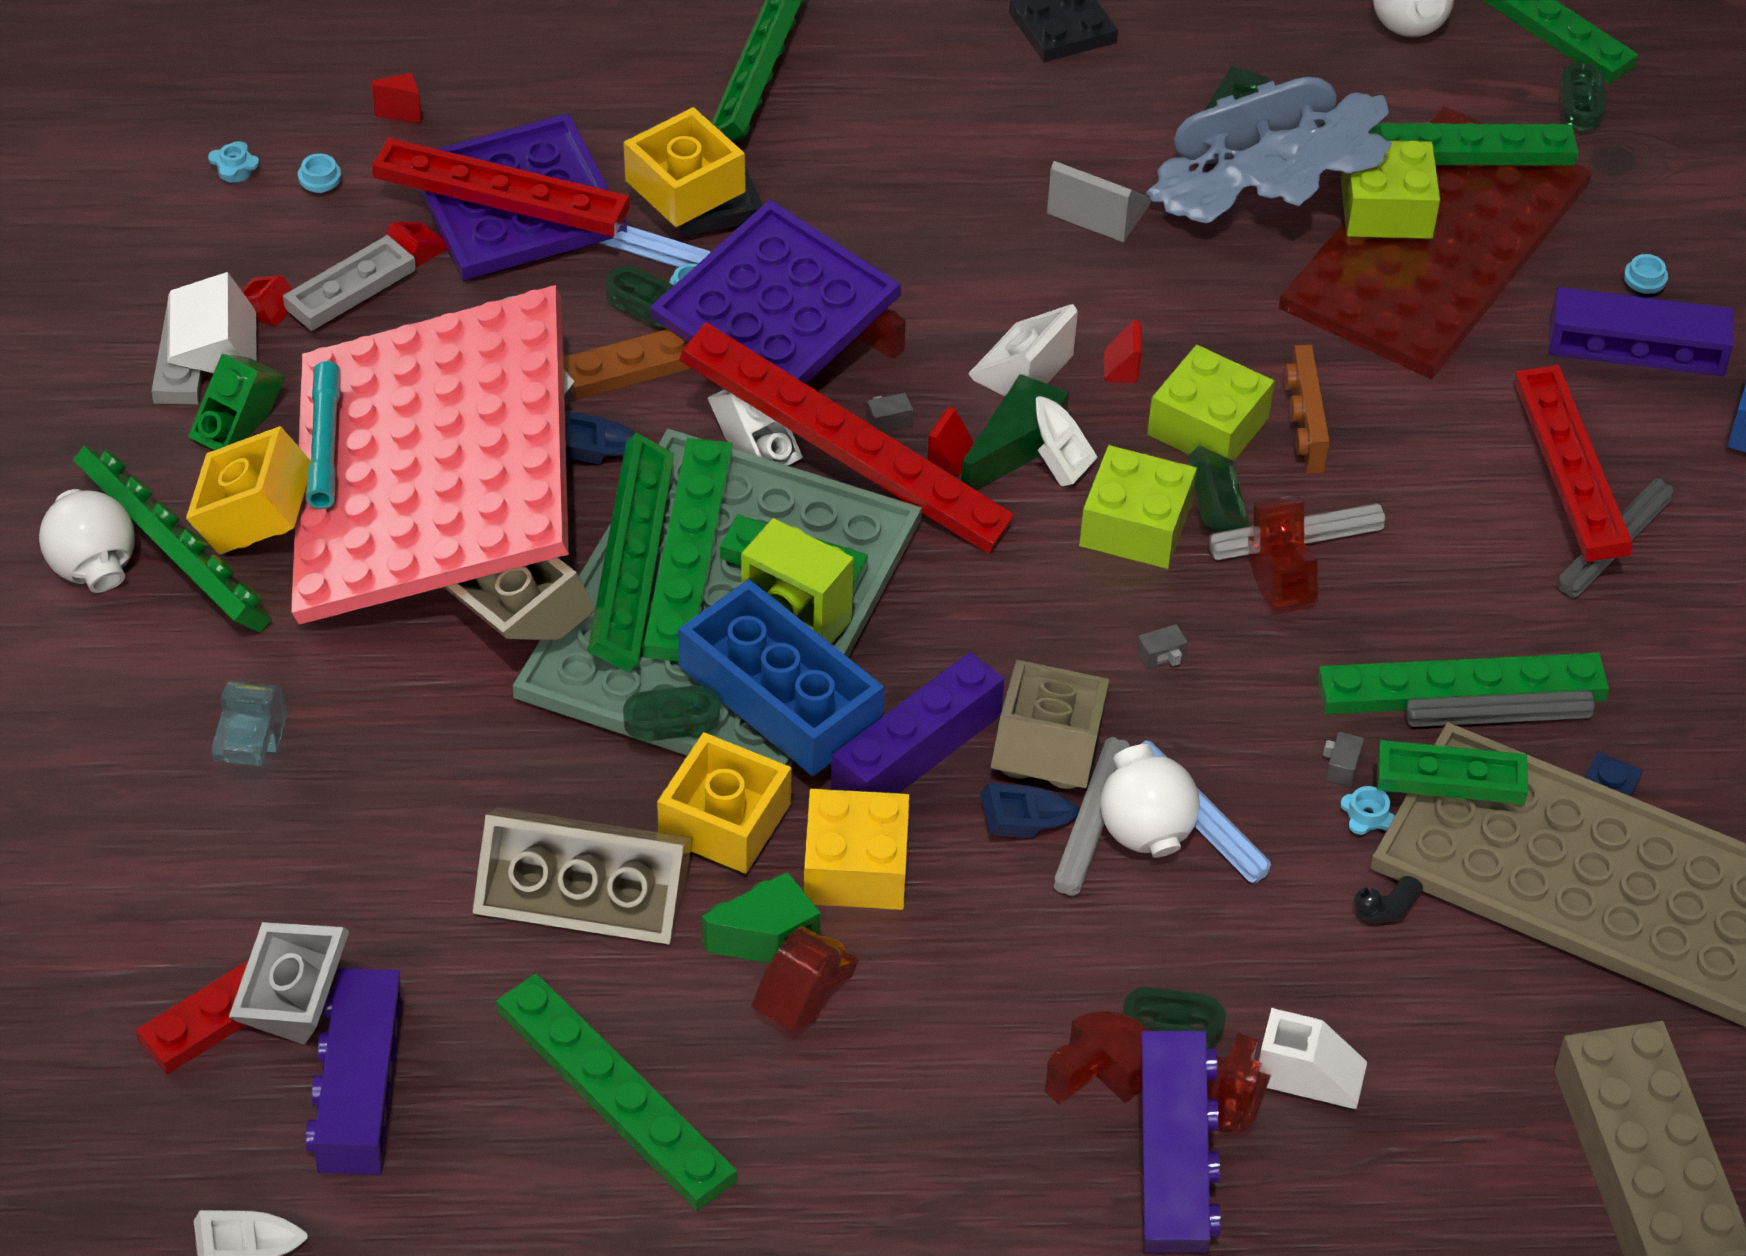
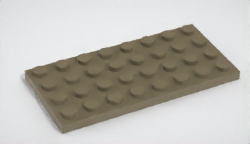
[1370,722,1746,1027]

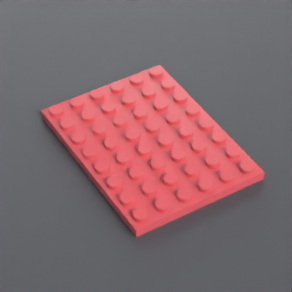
[291,285,569,625]

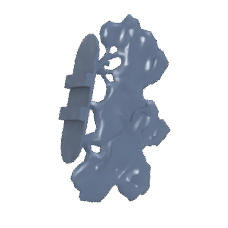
[1146,77,1392,223]

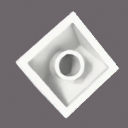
[167,272,257,373]
[968,304,1078,396]

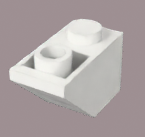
[708,389,803,466]
[1255,1008,1367,1109]

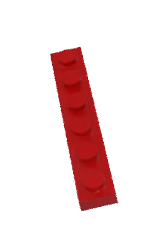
[372,138,630,237]
[1515,365,1632,562]

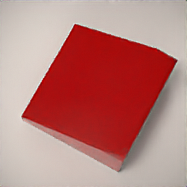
[371,73,421,123]
[385,222,447,267]
[241,275,292,326]
[1104,320,1142,383]
[927,406,974,477]

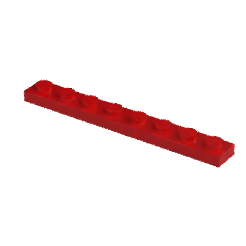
[679,322,1015,554]

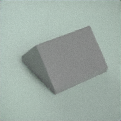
[1047,161,1151,242]
[229,922,349,1045]

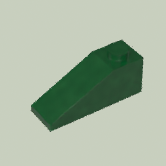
[961,374,1072,490]

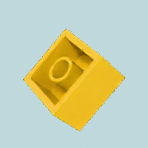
[624,107,746,227]
[186,426,311,555]
[657,732,792,874]
[804,789,909,910]

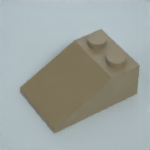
[990,659,1109,789]

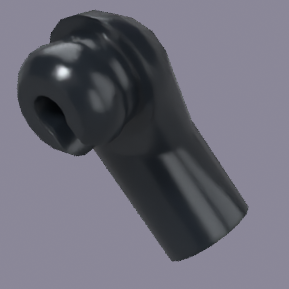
[1354,876,1423,924]

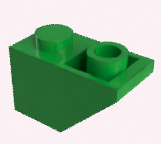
[188,353,285,450]
[702,872,821,965]

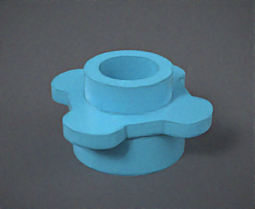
[208,141,259,183]
[1341,786,1395,835]

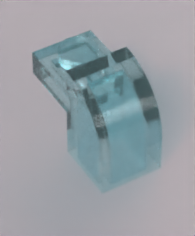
[211,680,287,766]

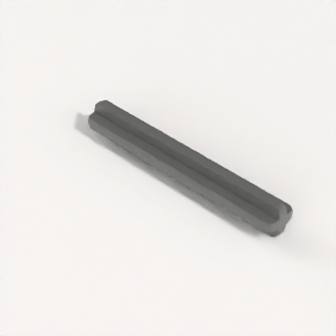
[1557,479,1674,598]
[1405,690,1595,727]

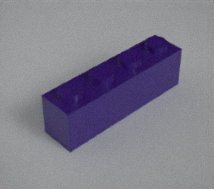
[1548,287,1733,376]
[831,652,1005,794]
[306,968,403,1175]
[1142,1031,1220,1253]

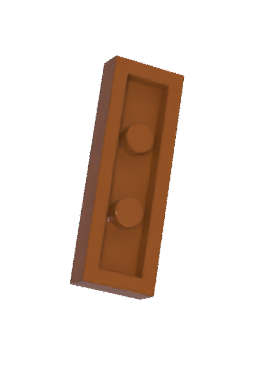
[563,329,692,400]
[1284,345,1330,473]

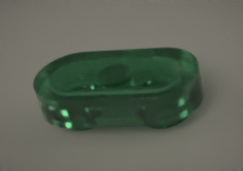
[1559,63,1606,131]
[605,266,674,327]
[623,685,720,741]
[1122,987,1226,1047]

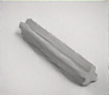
[1208,503,1386,560]
[1054,737,1130,896]

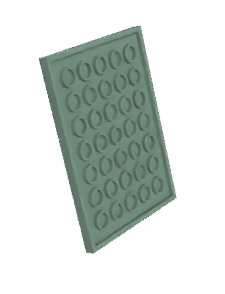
[513,428,922,767]

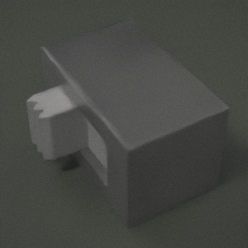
[866,393,913,433]
[1136,624,1188,671]
[1323,732,1364,787]

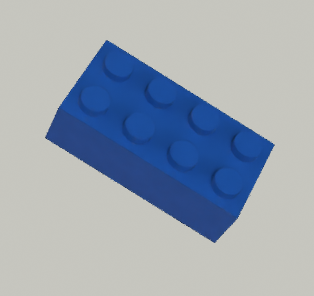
[678,579,885,776]

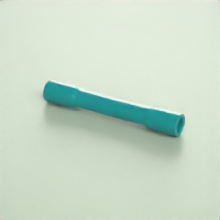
[306,361,341,509]

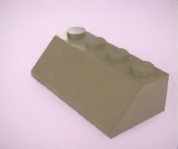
[444,558,595,640]
[472,807,692,945]

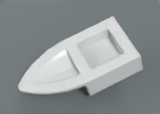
[1036,396,1098,486]
[194,1211,308,1256]

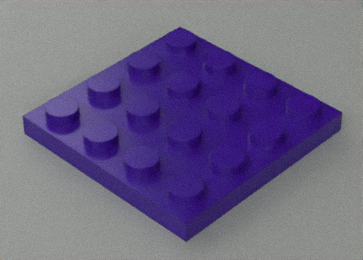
[419,113,627,280]
[650,200,902,384]

